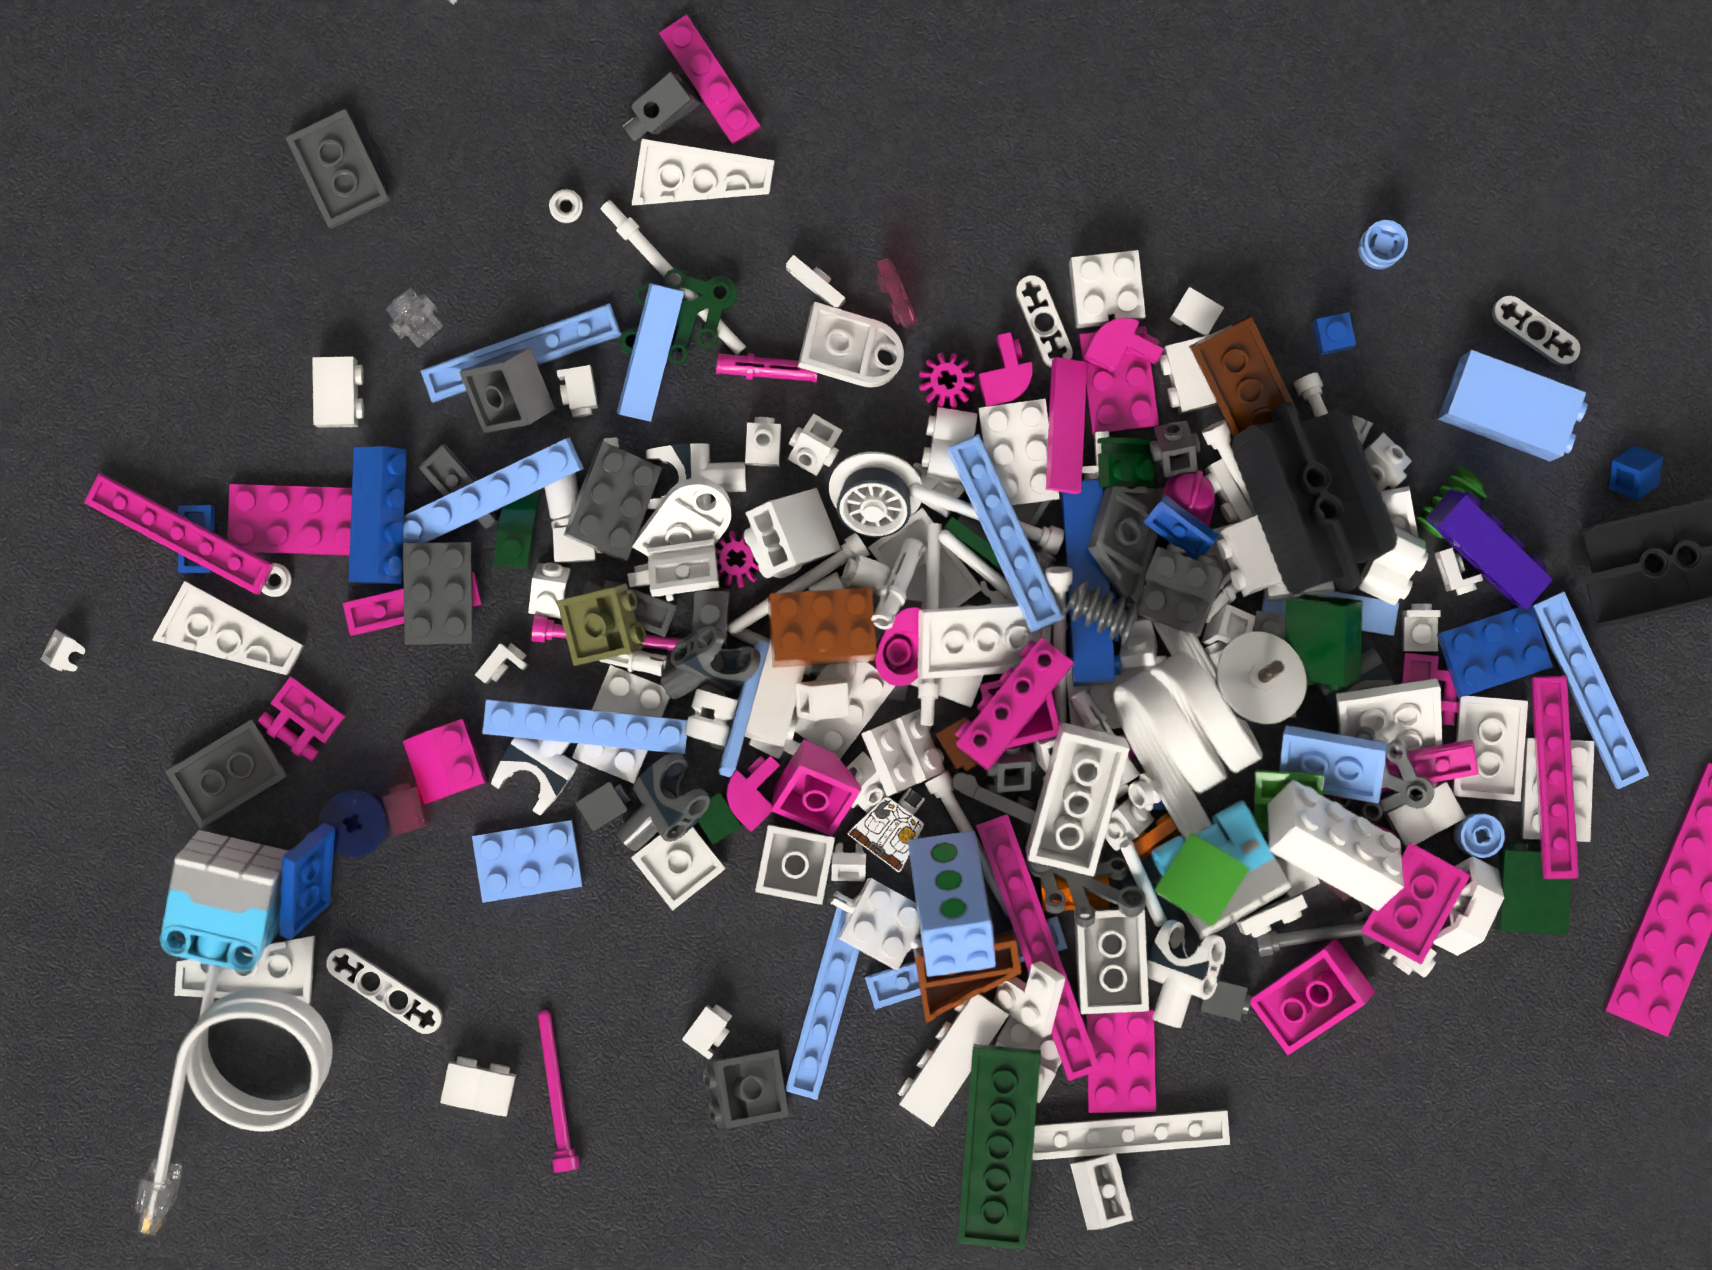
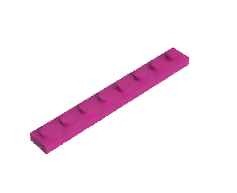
[976,814,1100,1081]

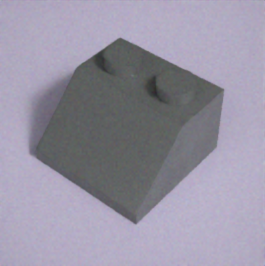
[459,348,555,433]

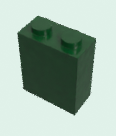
[1285,592,1362,690]
[1495,843,1571,935]

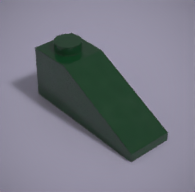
[493,489,541,570]

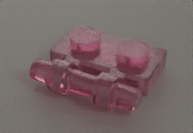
[875,258,918,330]

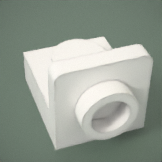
[1434,548,1483,595]
[1402,604,1441,652]
[1120,617,1158,669]
[475,643,528,684]

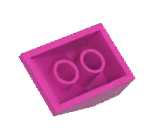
[1250,939,1376,1055]

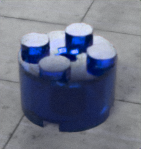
[319,789,391,858]

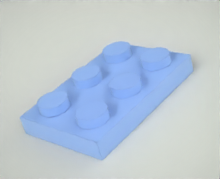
[1280,726,1388,804]
[472,820,583,903]

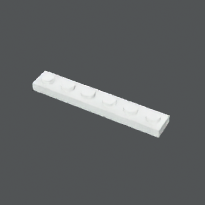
[1033,1110,1230,1160]

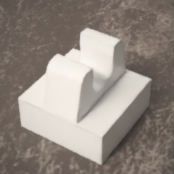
[41,629,86,671]
[831,843,866,882]

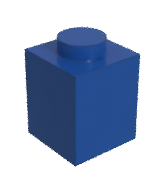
[1311,312,1356,356]

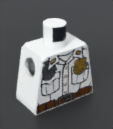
[848,788,925,872]

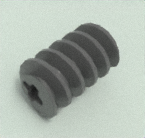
[1063,579,1139,645]

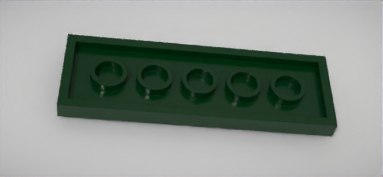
[958,1044,1041,1250]

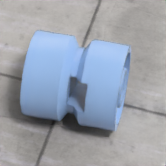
[1358,220,1408,269]
[1453,813,1505,858]

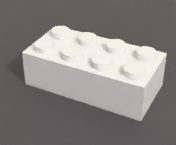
[1025,722,1130,876]
[1268,780,1404,910]

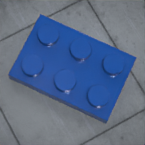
[1437,605,1553,698]
[278,823,335,940]

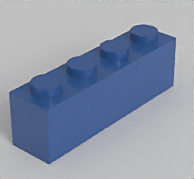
[348,446,407,584]

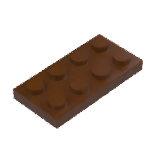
[1189,315,1302,437]

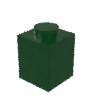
[695,790,742,844]

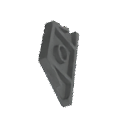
[1088,486,1164,606]

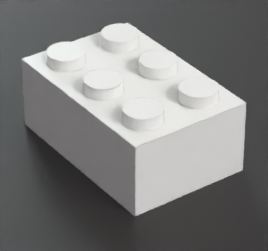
[1074,908,1149,1014]

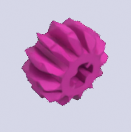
[919,353,975,409]
[715,531,759,588]

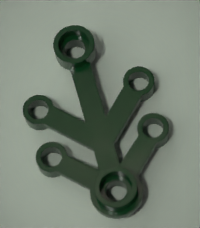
[619,269,738,365]

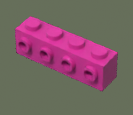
[955,637,1074,771]

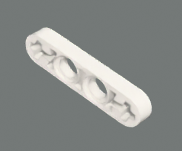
[327,948,443,1034]

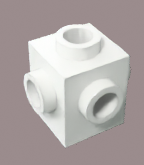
[788,414,842,476]
[1364,432,1412,491]
[846,752,886,814]

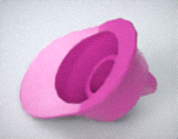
[1161,470,1215,527]
[875,607,923,687]

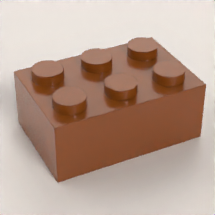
[768,588,877,668]

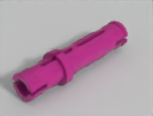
[716,353,817,382]

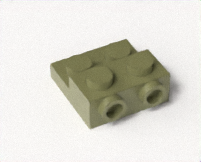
[557,583,646,666]

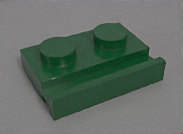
[1097,437,1155,488]
[943,517,1000,570]

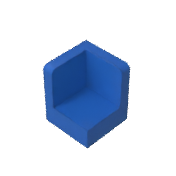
[1609,446,1663,501]

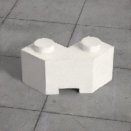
[1433,856,1504,956]

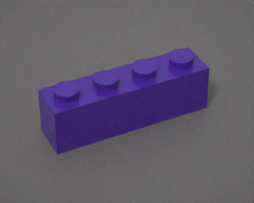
[1425,489,1553,610]

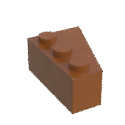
[913,932,1021,1023]

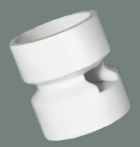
[684,689,738,746]

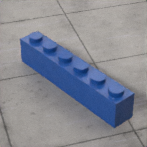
[1061,480,1121,686]

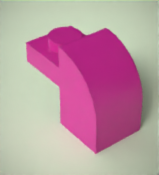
[1083,318,1164,373]
[978,332,1032,407]
[727,756,780,832]

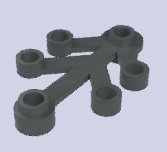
[1331,726,1435,821]
[1026,857,1145,927]

